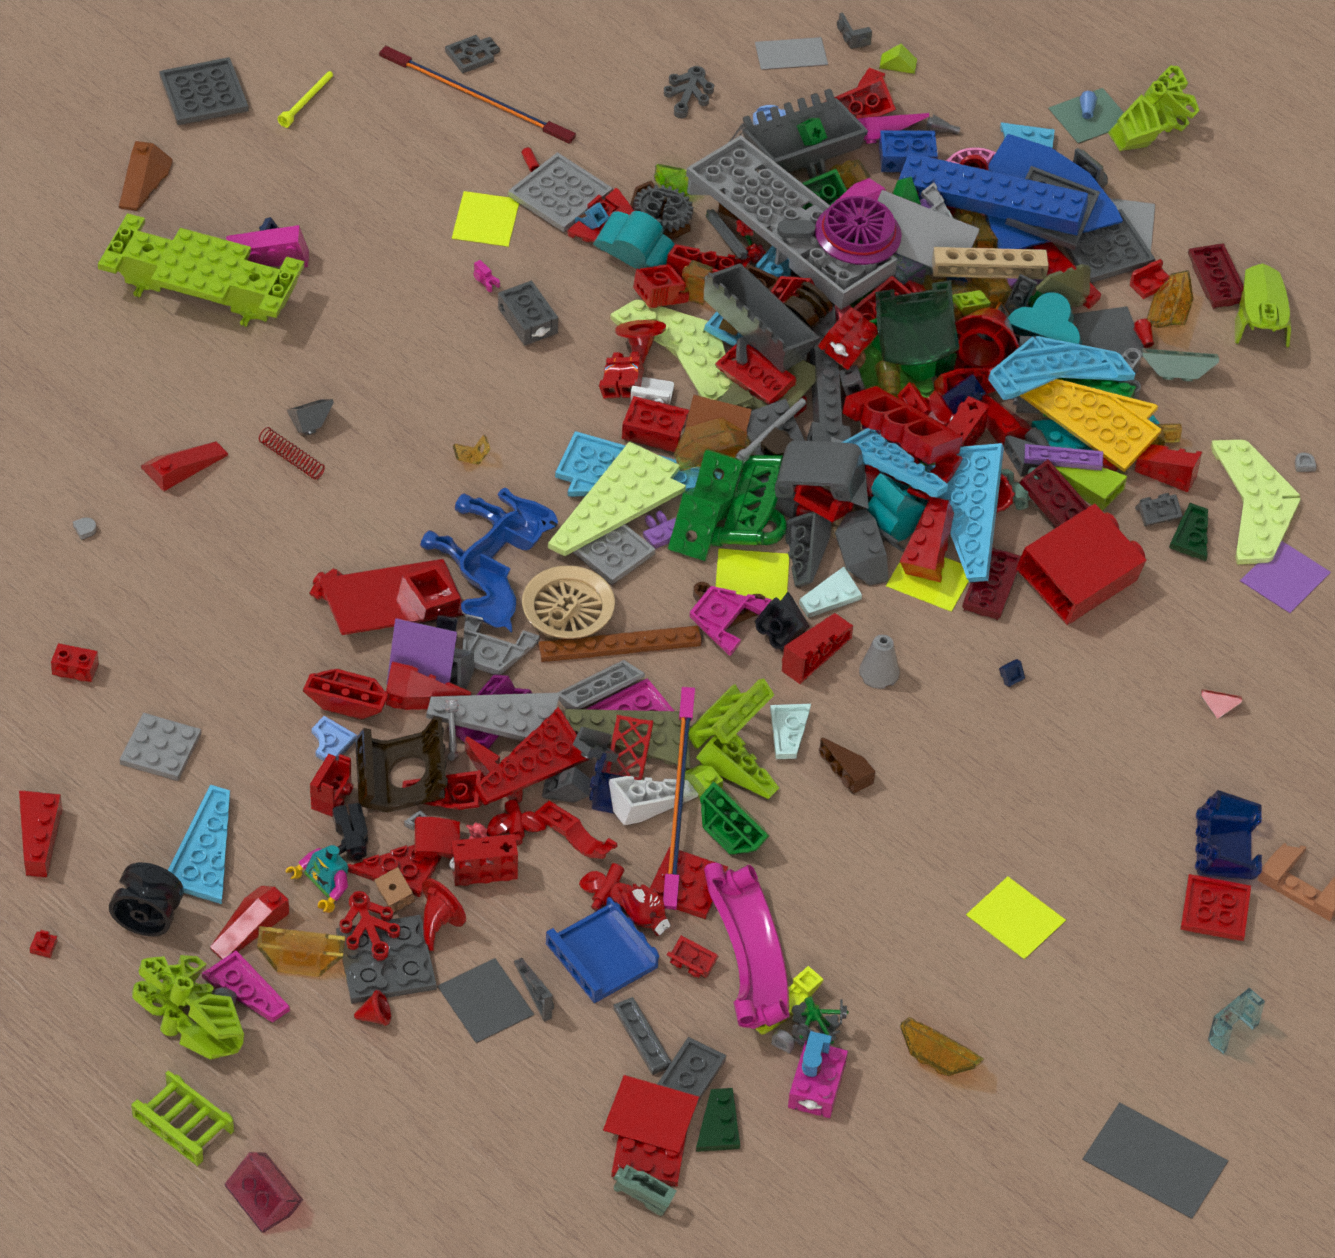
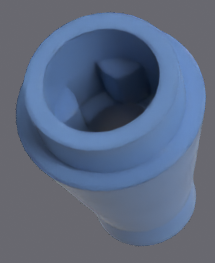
[1079,91,1097,119]

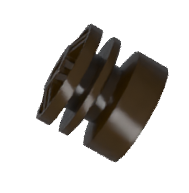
[784,282,833,330]

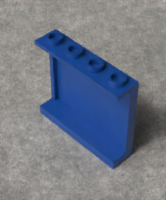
[546,897,659,1004]

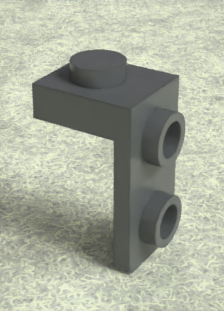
[837,13,872,49]

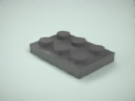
[657,1037,727,1106]

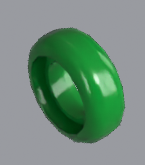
[744,507,787,545]

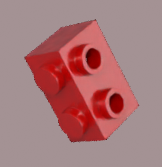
[51,643,99,682]

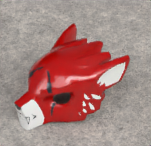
[611,883,670,936]

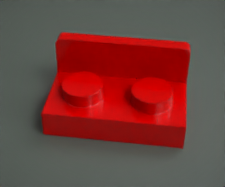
[1130,259,1173,299]

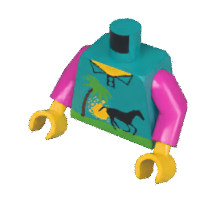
[286,845,348,913]

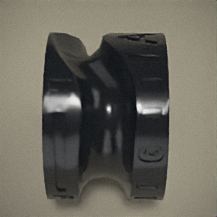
[109,862,184,937]

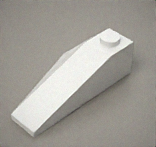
[609,776,698,825]

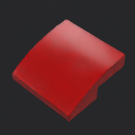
[414,817,460,859]

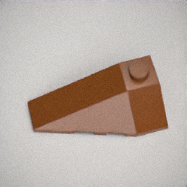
[119,141,173,211]

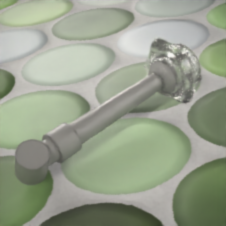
[441,700,462,761]

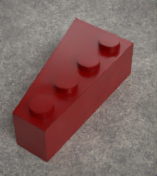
[900,497,954,583]
[782,613,853,684]
[19,790,62,878]

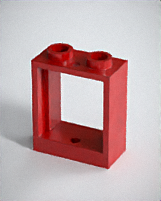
[400,564,461,622]

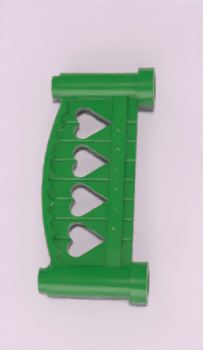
[711,455,783,546]

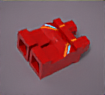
[599,352,644,399]

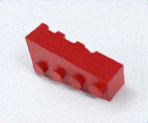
[667,244,751,286]

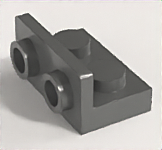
[1135,493,1183,526]

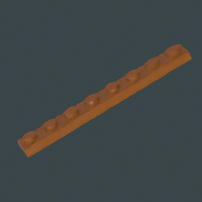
[538,625,701,662]

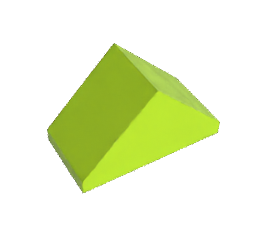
[879,44,917,74]

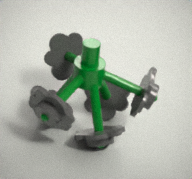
[792,997,849,1046]

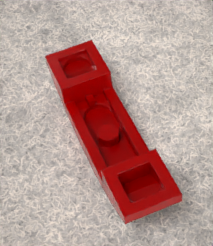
[907,455,962,499]

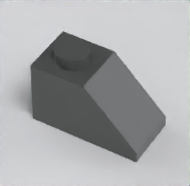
[1004,435,1039,476]

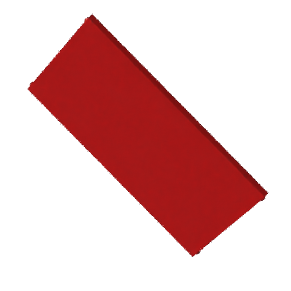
[319,559,464,635]

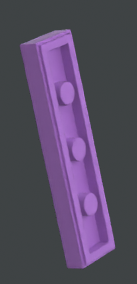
[1024,444,1103,471]

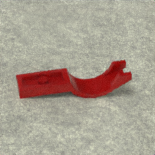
[535,800,618,859]

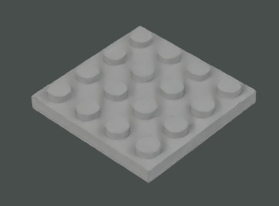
[508,152,613,232]

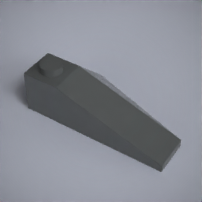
[785,511,832,588]

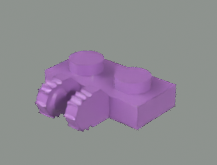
[643,510,676,549]

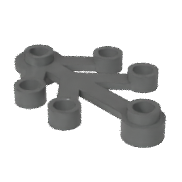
[664,66,714,118]

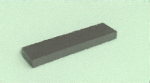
[613,997,671,1075]

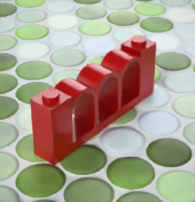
[842,386,963,464]

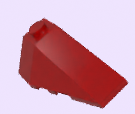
[825,76,896,119]
[853,276,920,321]
[934,367,996,407]
[974,394,1032,447]
[402,770,485,810]
[210,886,289,960]

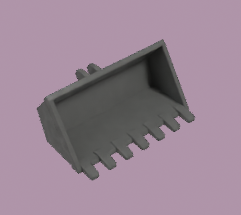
[742,89,868,179]
[704,264,821,372]

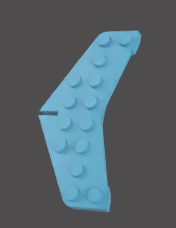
[988,336,1135,400]

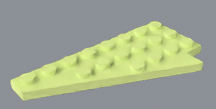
[548,442,686,556]

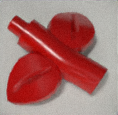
[487,800,546,845]
[579,863,627,911]

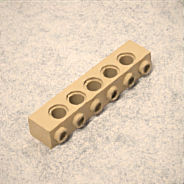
[932,247,1048,279]

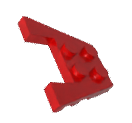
[567,188,634,243]

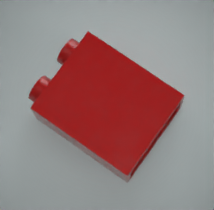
[1016,504,1147,625]

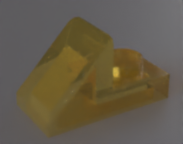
[1151,423,1182,446]

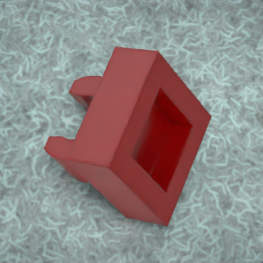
[29,930,58,958]

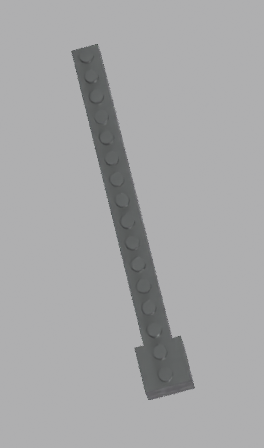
[807,301,851,442]

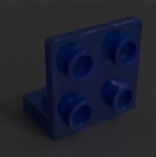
[589,753,624,814]

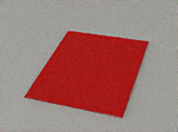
[603,1075,699,1153]

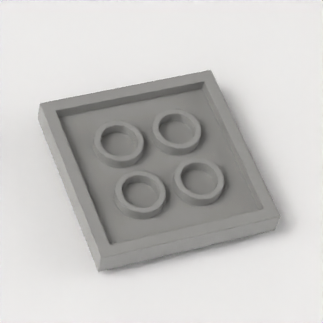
[573,524,655,585]
[119,713,202,781]

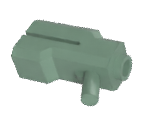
[613,1164,677,1217]

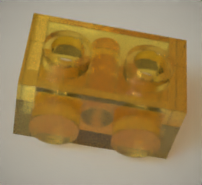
[682,260,713,305]

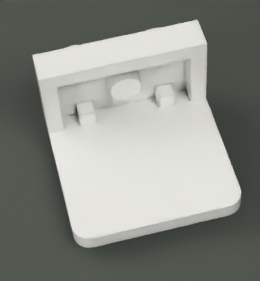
[630,377,674,405]

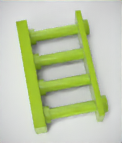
[688,678,775,749]
[131,1070,234,1166]

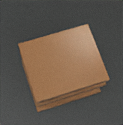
[374,867,415,913]

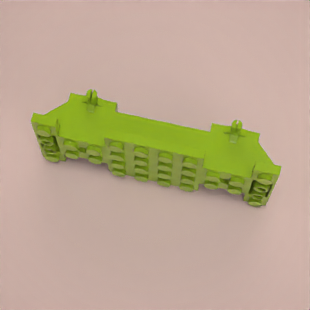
[98,213,304,327]

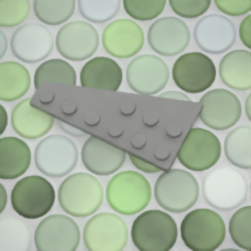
[426,693,560,741]

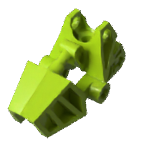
[1108,65,1200,151]
[132,955,244,1060]

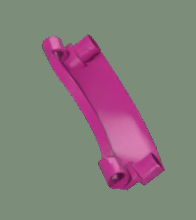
[704,863,789,1029]

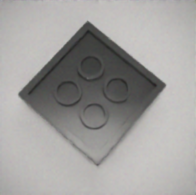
[743,399,805,455]

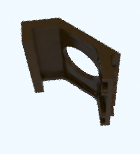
[355,716,448,813]

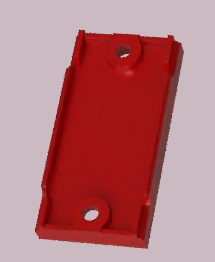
[715,344,797,405]

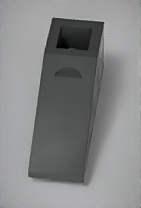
[1004,274,1037,314]

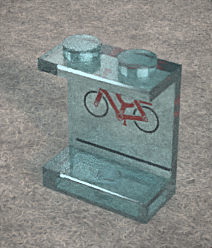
[1208,988,1265,1054]

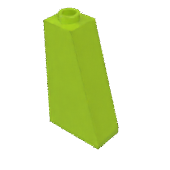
[1055,466,1127,511]

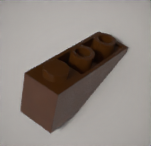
[819,738,876,794]

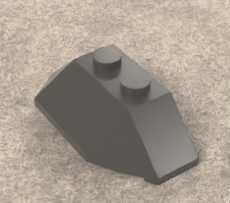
[835,509,889,586]

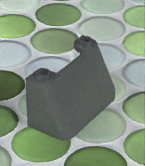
[775,440,865,502]

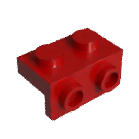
[667,935,719,979]

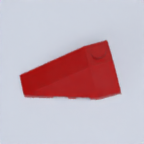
[141,441,228,492]
[386,662,472,710]

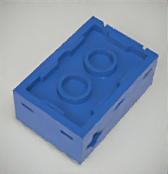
[879,130,938,172]

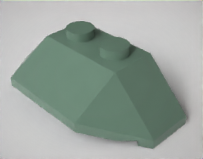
[1141,348,1219,381]

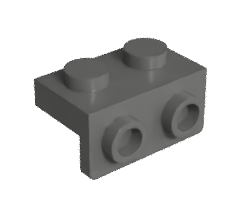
[572,727,619,763]

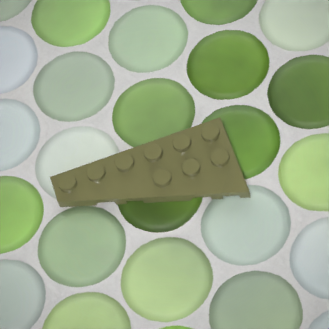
[565,709,690,771]

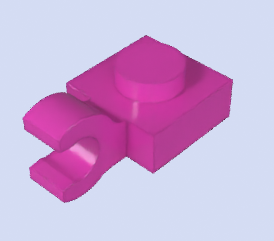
[473,260,500,292]

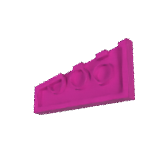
[202,951,290,1023]

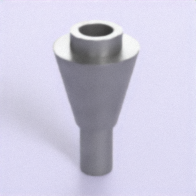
[926,114,960,134]

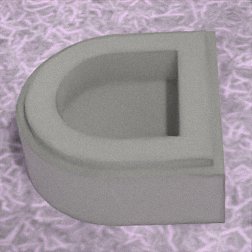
[1294,453,1316,472]
[73,518,96,540]
[771,1030,795,1054]

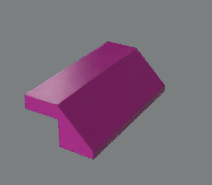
[448,675,532,749]

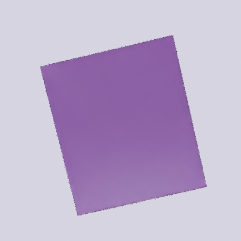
[1240,541,1331,613]
[387,619,457,684]

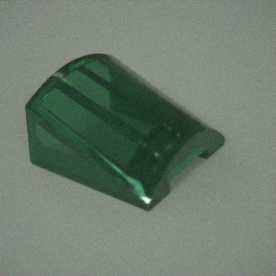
[875,280,959,365]

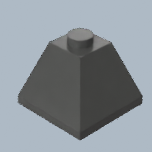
[287,399,334,435]

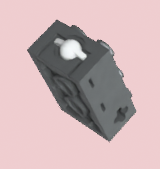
[498,280,558,346]

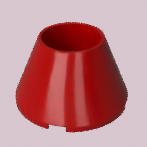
[943,307,1019,370]

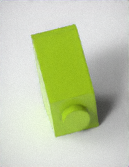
[685,765,723,797]

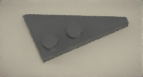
[514,958,554,1021]

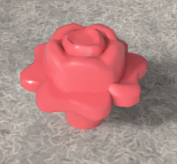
[466,822,488,839]

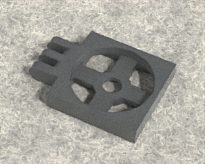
[445,35,500,74]

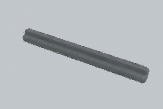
[705,209,748,259]

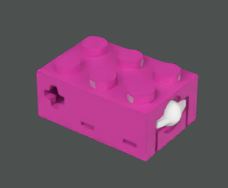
[788,1040,848,1118]

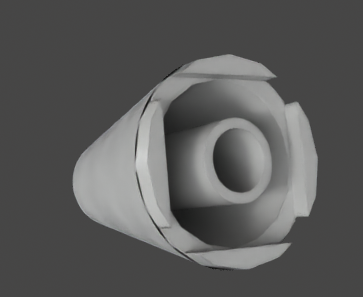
[859,635,900,689]

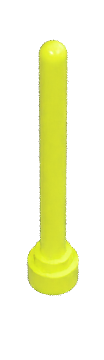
[277,71,333,128]

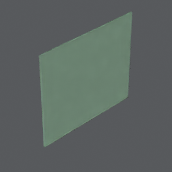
[1048,88,1124,143]

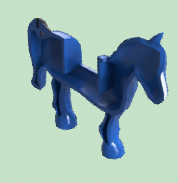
[420,488,558,632]

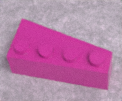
[226,225,309,267]

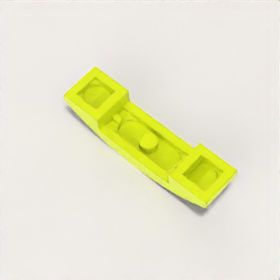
[756,966,824,1035]

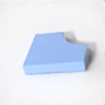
[312,716,357,761]

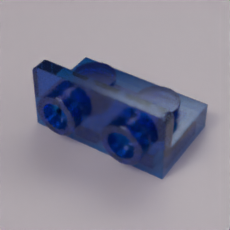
[941,374,986,415]

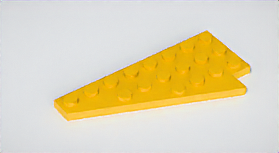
[1019,379,1162,472]

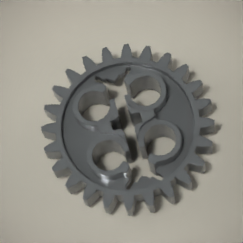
[633,185,694,232]

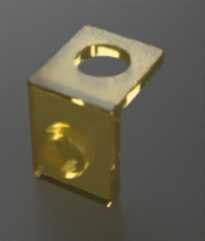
[452,435,490,465]

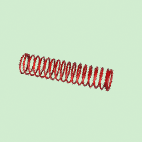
[259,427,325,480]

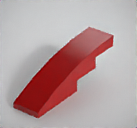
[465,736,523,803]

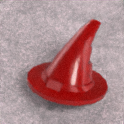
[615,320,666,364]
[422,879,466,951]

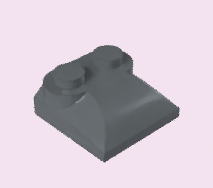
[1073,148,1108,188]

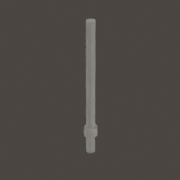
[735,398,806,463]

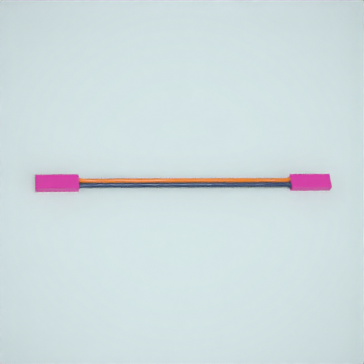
[663,687,695,910]

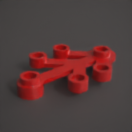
[339,891,400,961]

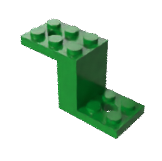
[668,449,744,561]

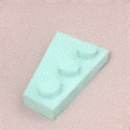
[799,567,862,618]
[770,704,811,759]

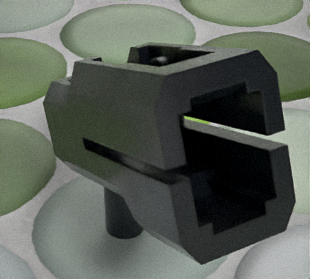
[332,803,368,860]

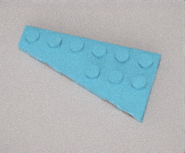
[168,785,230,904]

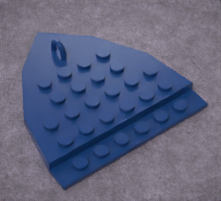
[985,134,1123,249]

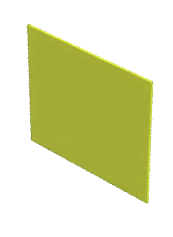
[452,191,519,247]
[716,548,789,601]
[886,557,969,612]
[966,876,1066,959]

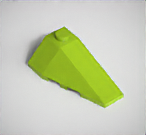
[696,734,779,799]

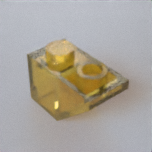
[829,159,871,190]

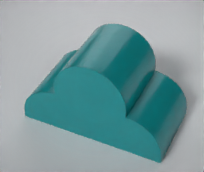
[593,211,675,269]
[1008,292,1083,345]
[866,473,928,542]

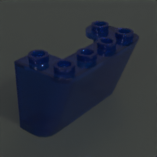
[1195,790,1262,880]

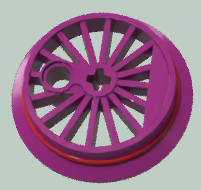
[815,196,902,265]

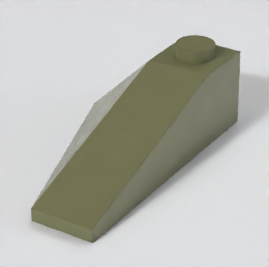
[1036,264,1091,307]

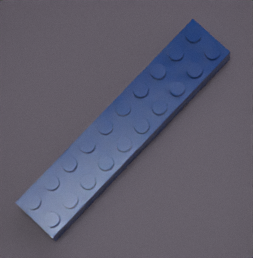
[899,153,1088,236]

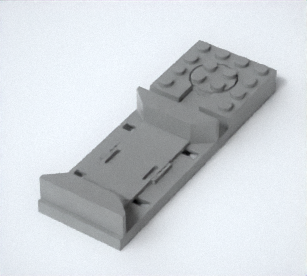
[686,135,898,310]

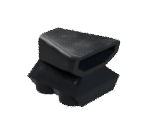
[754,592,810,651]

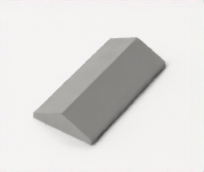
[558,660,645,709]

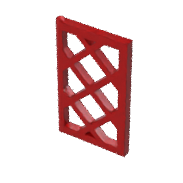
[605,715,654,780]

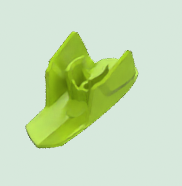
[1235,263,1291,347]

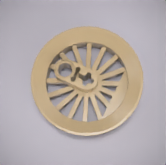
[522,566,615,640]

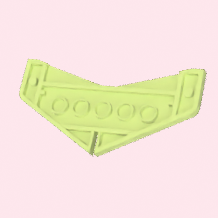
[610,300,734,401]
[1211,439,1301,564]

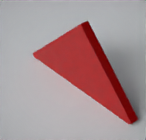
[347,844,442,897]

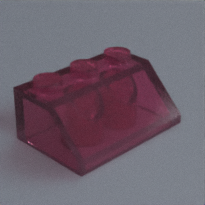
[224,1152,303,1233]

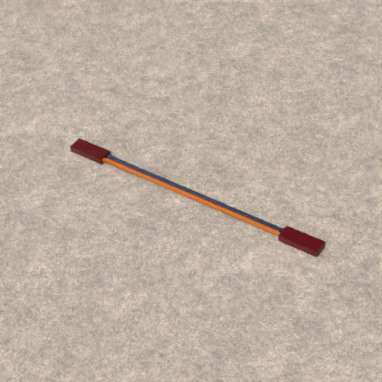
[379,45,576,144]

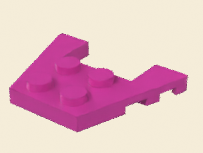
[689,586,772,656]

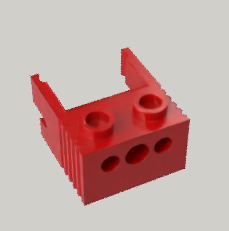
[633,264,690,308]
[310,753,354,817]

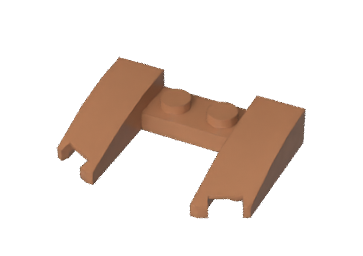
[1257,843,1335,921]

